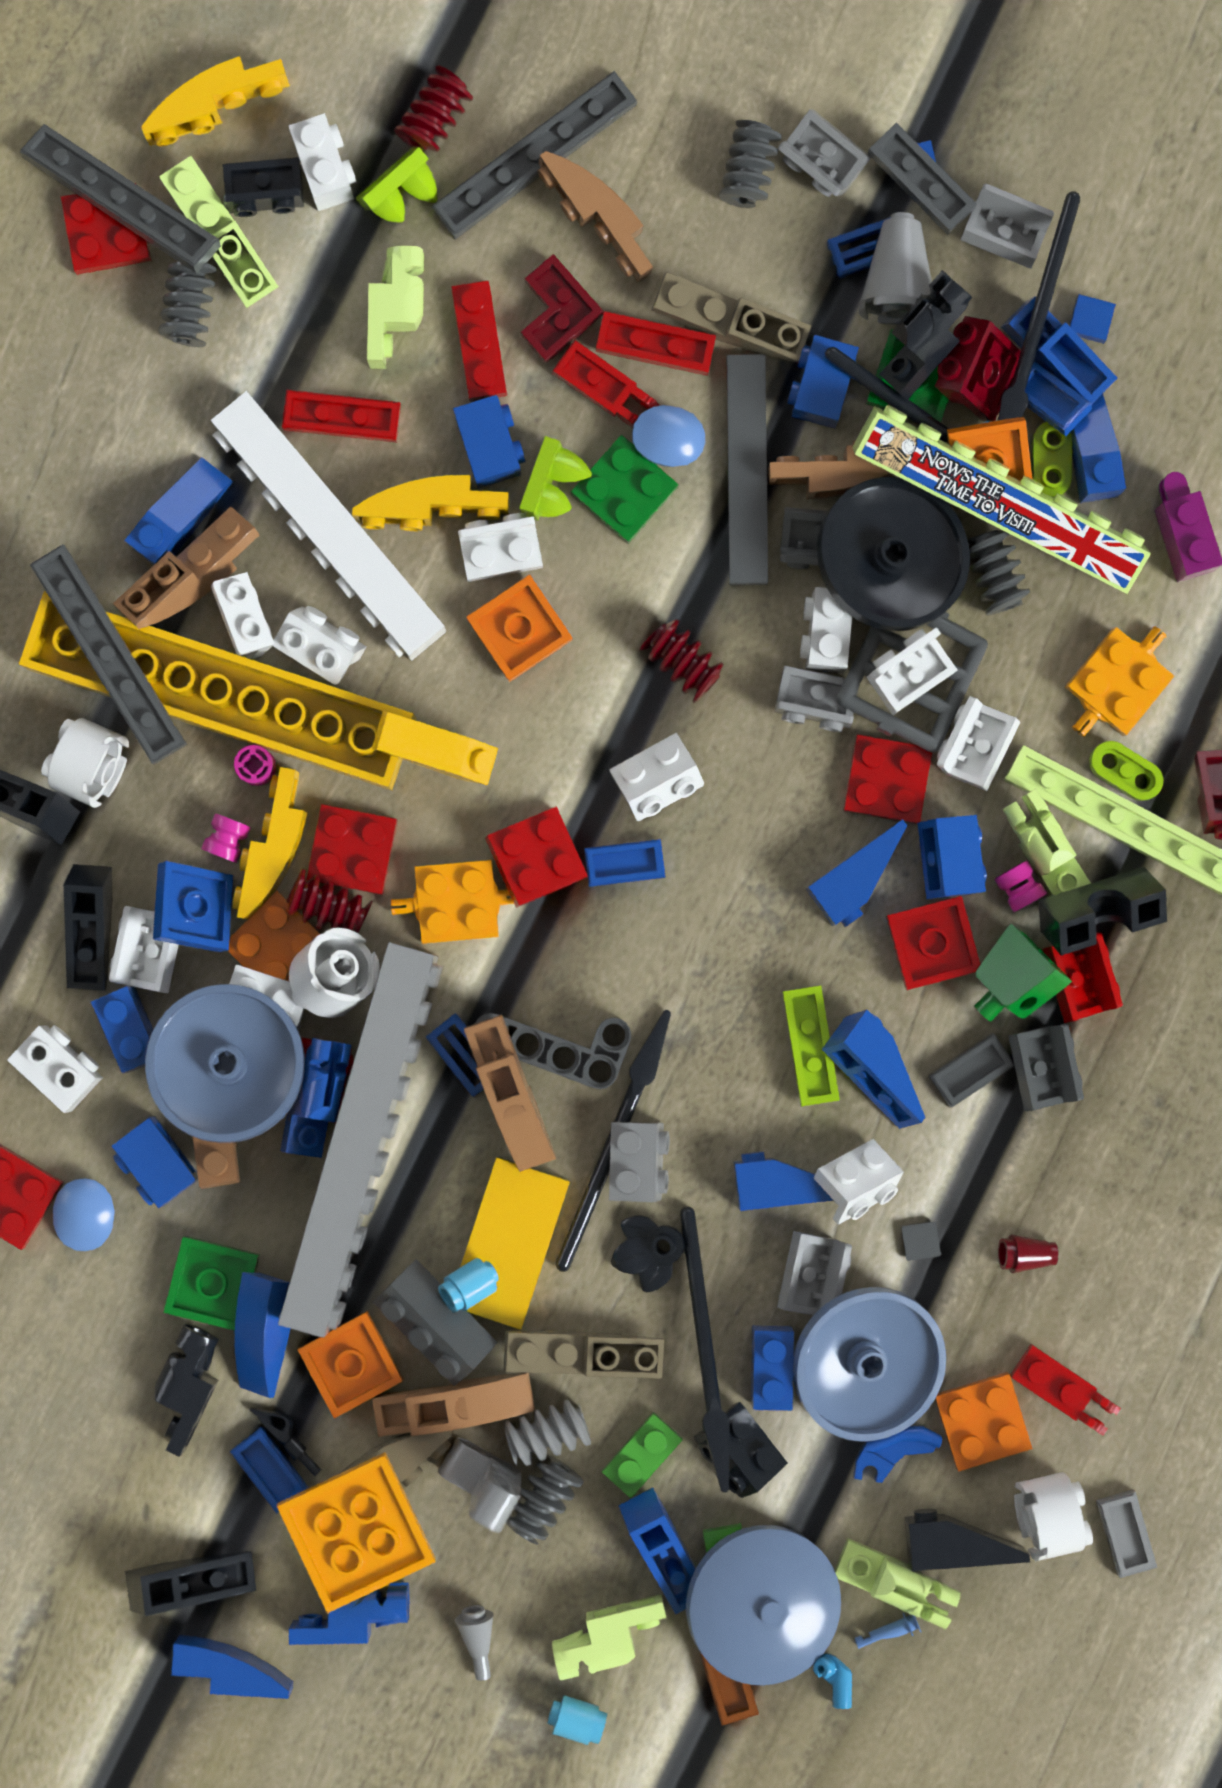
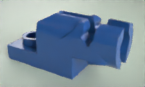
[280,1038,352,1158]
[289,1583,410,1645]

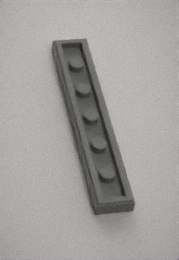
[432,71,637,240]
[20,124,221,274]
[727,355,768,585]
[30,544,187,765]

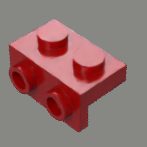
[1043,932,1123,1023]

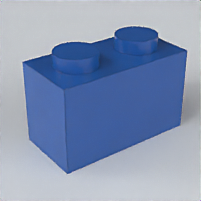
[787,335,859,429]
[453,395,526,489]
[917,815,987,899]
[91,986,154,1073]
[112,1116,198,1208]
[751,1325,794,1411]

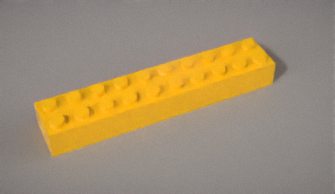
[19,591,417,791]

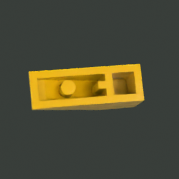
[372,711,498,786]

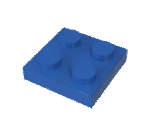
[153,861,233,953]

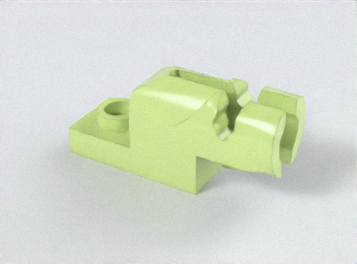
[367,246,424,369]
[1002,789,1091,896]
[834,1538,960,1629]
[552,1594,666,1681]

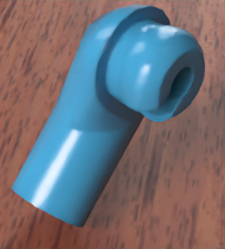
[813,1654,852,1709]

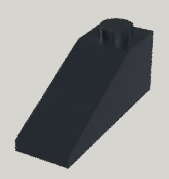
[0,770,80,845]
[63,864,113,991]
[905,1509,1030,1571]
[125,1551,256,1617]

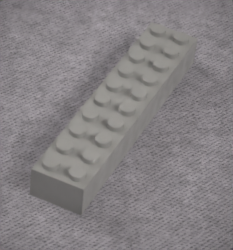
[278,942,443,1338]

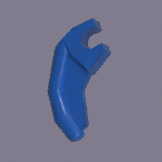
[853,1426,942,1483]

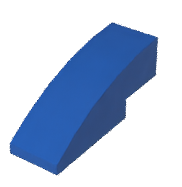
[1000,296,1117,405]
[235,1272,291,1398]
[171,1635,294,1699]

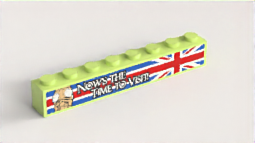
[852,405,1151,594]

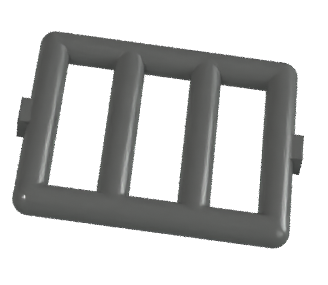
[837,612,988,753]

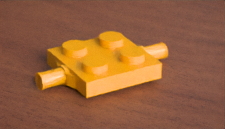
[1065,626,1174,737]
[391,859,514,944]

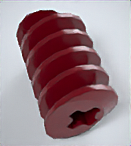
[394,65,474,152]
[639,619,724,703]
[286,868,373,933]

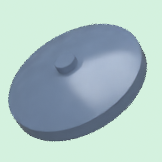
[145,984,305,1143]
[793,1287,946,1441]
[686,1525,841,1685]

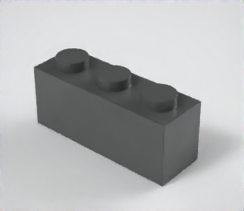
[373,1259,498,1386]

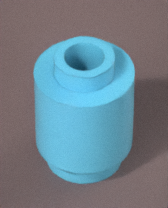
[438,1258,499,1313]
[547,1695,607,1745]

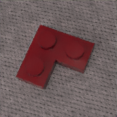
[520,254,604,364]

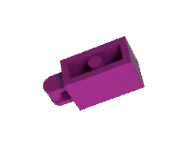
[1154,472,1222,583]

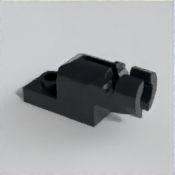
[879,270,972,400]
[155,1324,219,1457]

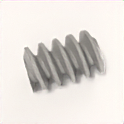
[505,1400,591,1466]

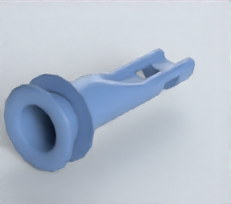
[854,1612,921,1649]

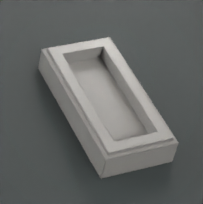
[1096,1490,1157,1578]

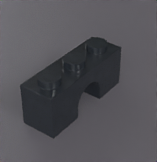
[1038,867,1167,955]

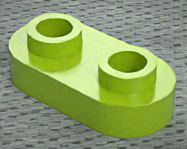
[1031,422,1072,499]
[1089,741,1163,801]

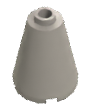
[859,212,932,325]

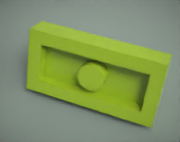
[356,147,437,223]
[519,436,592,521]

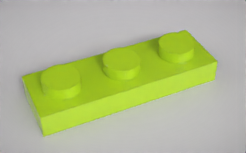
[782,985,840,1107]

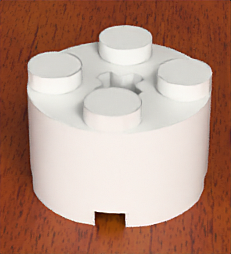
[41,718,129,808]
[289,928,380,1018]
[1014,1472,1093,1561]

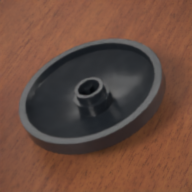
[817,477,970,631]

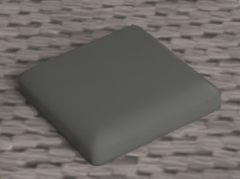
[901,1221,941,1261]

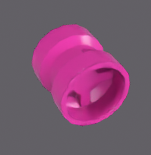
[234,745,277,787]
[201,813,251,863]
[994,860,1047,912]

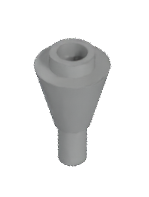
[455,1605,494,1681]

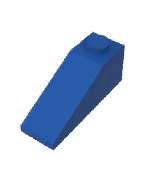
[1071,394,1126,503]
[124,457,233,565]
[806,820,907,927]
[822,1009,925,1129]
[733,1152,834,1211]
[618,1488,696,1614]

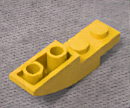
[141,56,290,146]
[352,475,510,532]
[232,767,308,920]

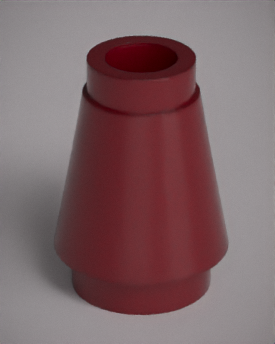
[998,1234,1059,1273]

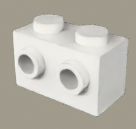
[289,113,356,211]
[800,587,852,673]
[7,1025,103,1113]

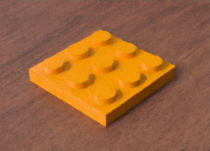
[277,1452,436,1613]

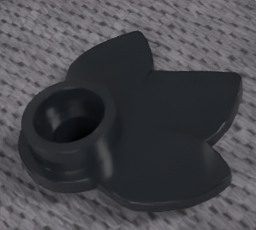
[611,1215,685,1292]

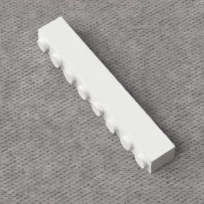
[211,391,446,661]

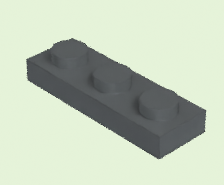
[867,122,977,235]

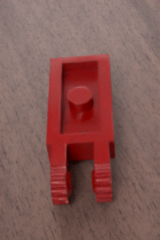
[552,340,660,428]
[1010,1344,1121,1436]

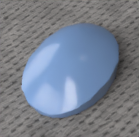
[632,405,705,467]
[53,1179,115,1251]

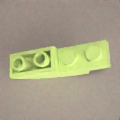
[159,156,278,308]

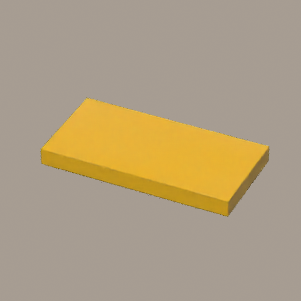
[460,1157,570,1330]

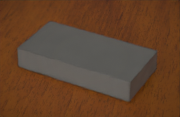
[928,1033,1015,1108]

